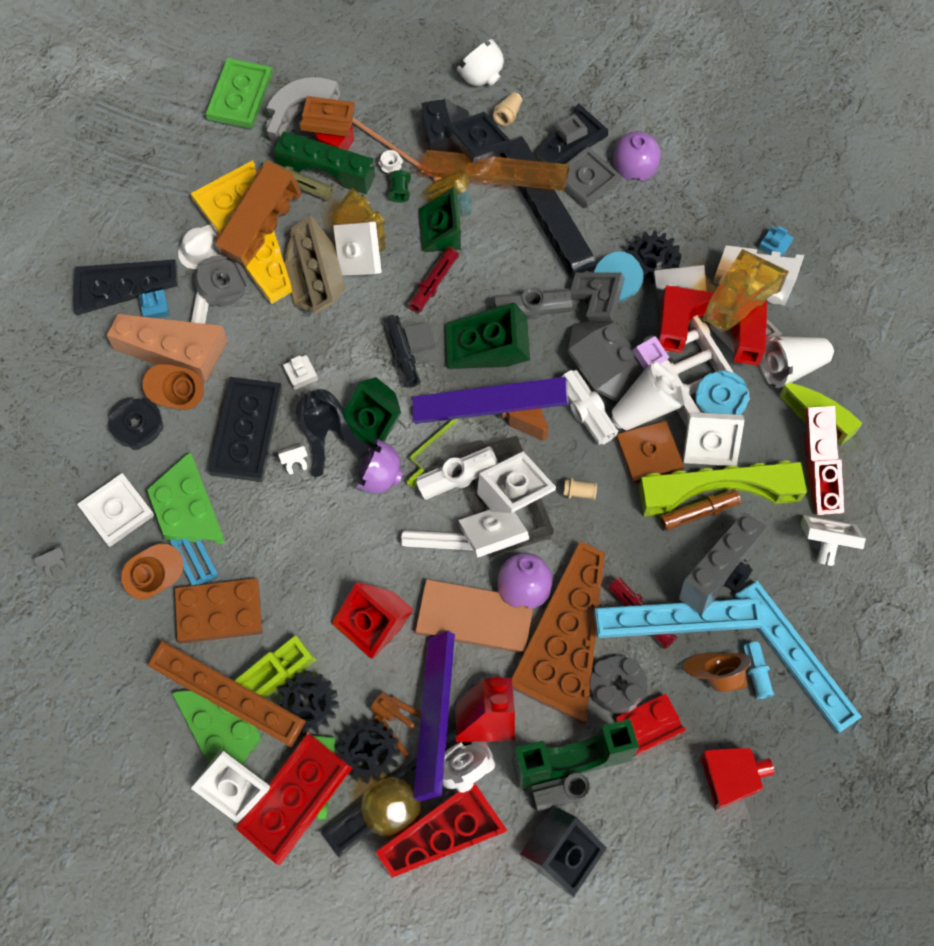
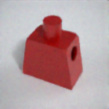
[700,748,774,810]

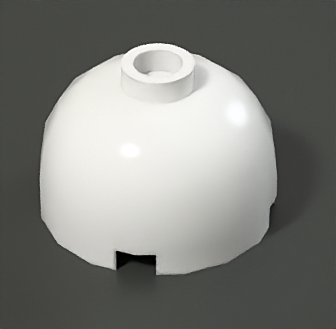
[457,39,504,86]

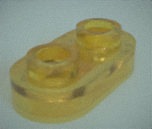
[425,170,470,201]

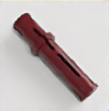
[408,247,459,313]
[607,577,678,649]

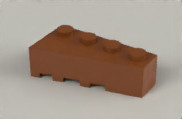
[215,160,302,267]

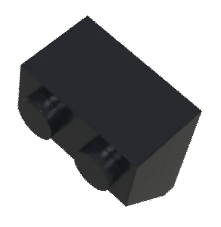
[421,99,470,159]
[520,805,607,897]

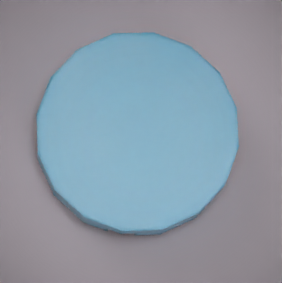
[594,252,644,302]
[695,370,749,415]

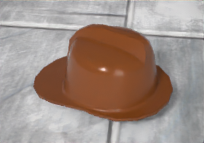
[143,364,204,410]
[121,544,184,599]
[683,653,751,692]

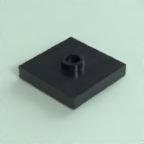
[445,112,513,164]

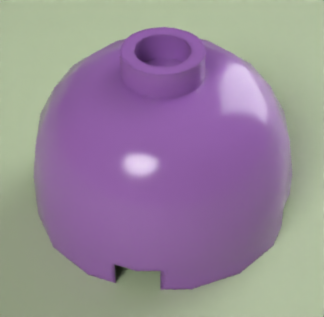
[612,131,661,181]
[355,439,403,494]
[497,553,552,609]

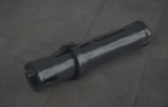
[384,315,420,388]

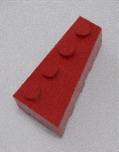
[375,782,508,878]

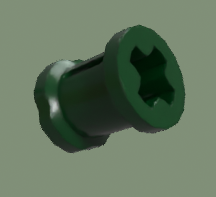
[388,170,411,203]

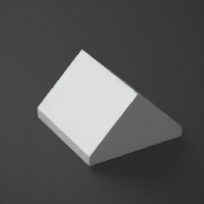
[191,751,270,824]

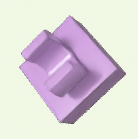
[632,336,669,370]

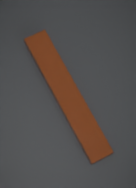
[147,641,306,747]

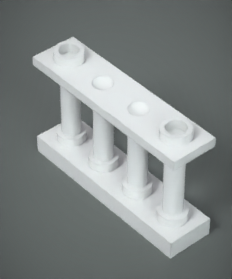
[643,315,750,427]

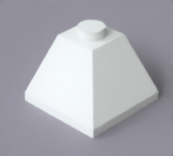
[477,452,556,513]

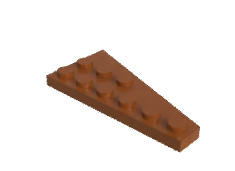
[512,541,605,724]

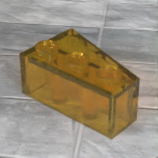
[703,249,789,331]

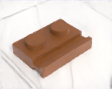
[300,96,355,137]

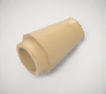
[493,92,522,126]

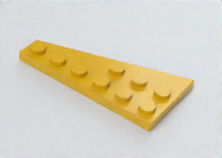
[191,160,292,304]

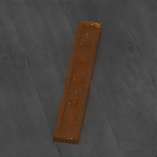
[421,150,569,191]

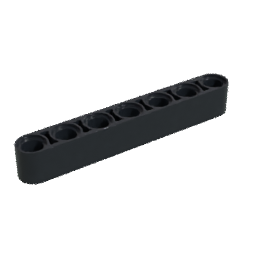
[499,135,596,277]

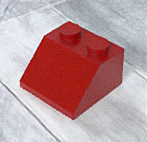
[455,677,515,742]

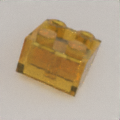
[331,188,386,253]

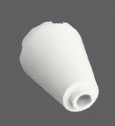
[759,336,834,388]
[612,362,686,430]

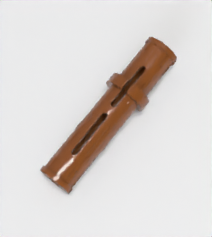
[660,488,741,531]

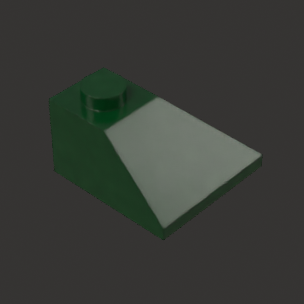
[344,377,401,450]

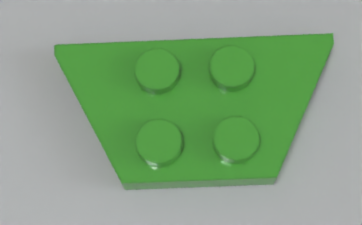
[147,453,225,544]
[173,691,262,766]

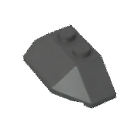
[567,320,644,402]

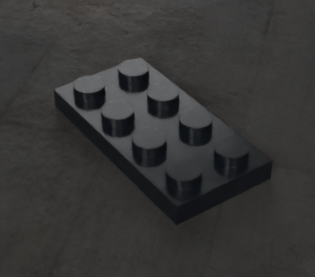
[209,377,282,482]

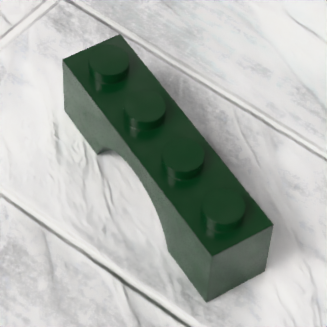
[274,131,375,195]

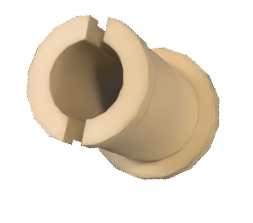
[563,478,597,500]

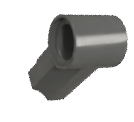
[531,773,590,812]

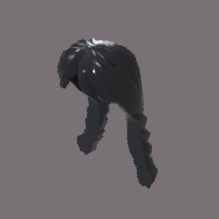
[296,389,369,478]

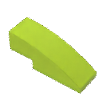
[779,383,862,446]
[235,635,317,698]

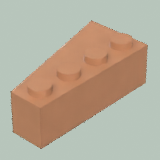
[107,314,228,383]

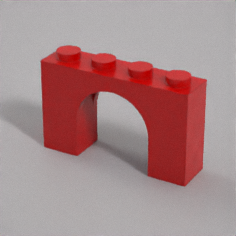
[657,285,768,366]

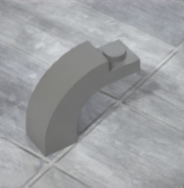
[266,77,341,144]

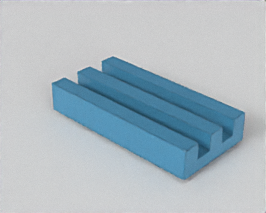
[170,539,219,586]

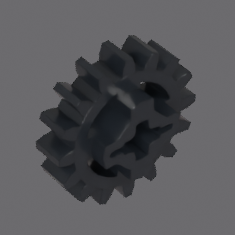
[627,231,682,283]
[276,671,339,735]
[337,719,400,784]

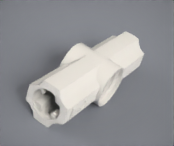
[562,370,618,445]
[416,446,498,500]

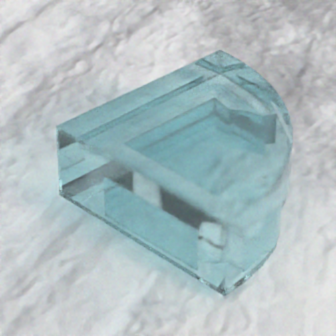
[458,191,471,216]

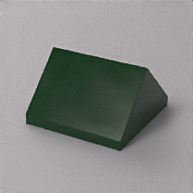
[419,187,461,252]

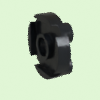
[109,397,164,450]

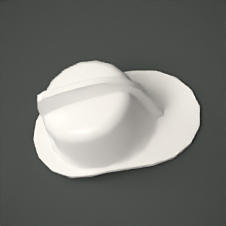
[178,224,223,270]

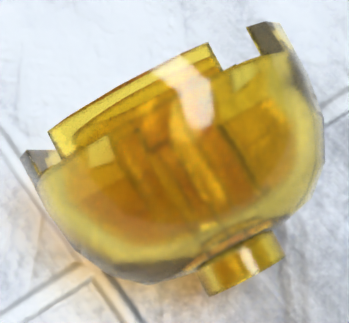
[361,777,421,839]

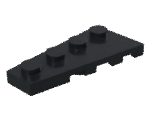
[74,259,178,315]

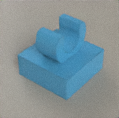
[759,226,794,257]
[139,290,170,318]

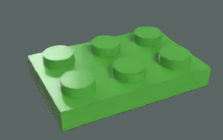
[206,58,273,129]

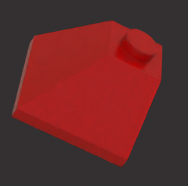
[332,582,414,659]

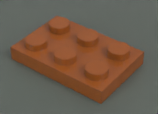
[175,578,263,644]

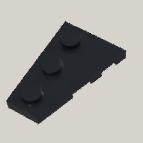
[537,103,608,171]

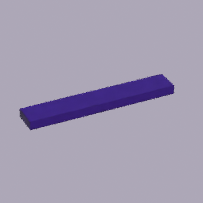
[413,377,569,424]
[413,631,455,802]

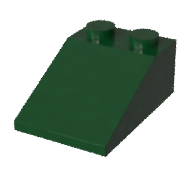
[446,302,530,369]

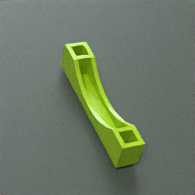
[638,461,807,517]

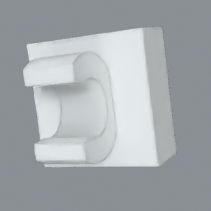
[283,355,318,390]
[278,443,307,475]

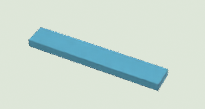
[734,580,862,734]
[594,598,764,638]

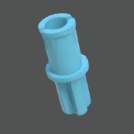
[744,642,774,699]

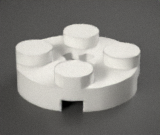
[443,742,495,792]

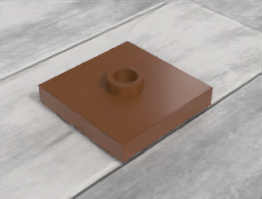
[616,421,684,484]

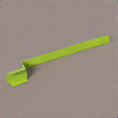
[407,418,461,488]

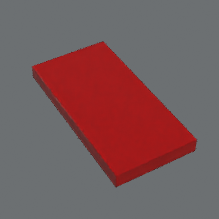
[235,733,352,866]

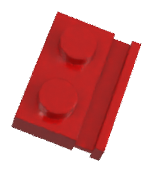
[615,694,686,757]

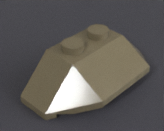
[284,216,346,314]

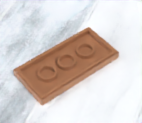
[416,579,533,654]

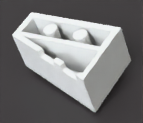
[713,245,804,306]

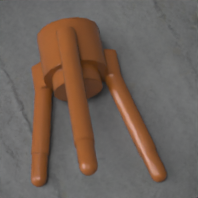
[370,692,421,758]

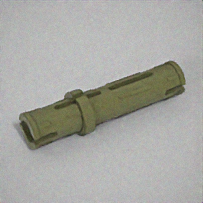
[262,159,333,201]

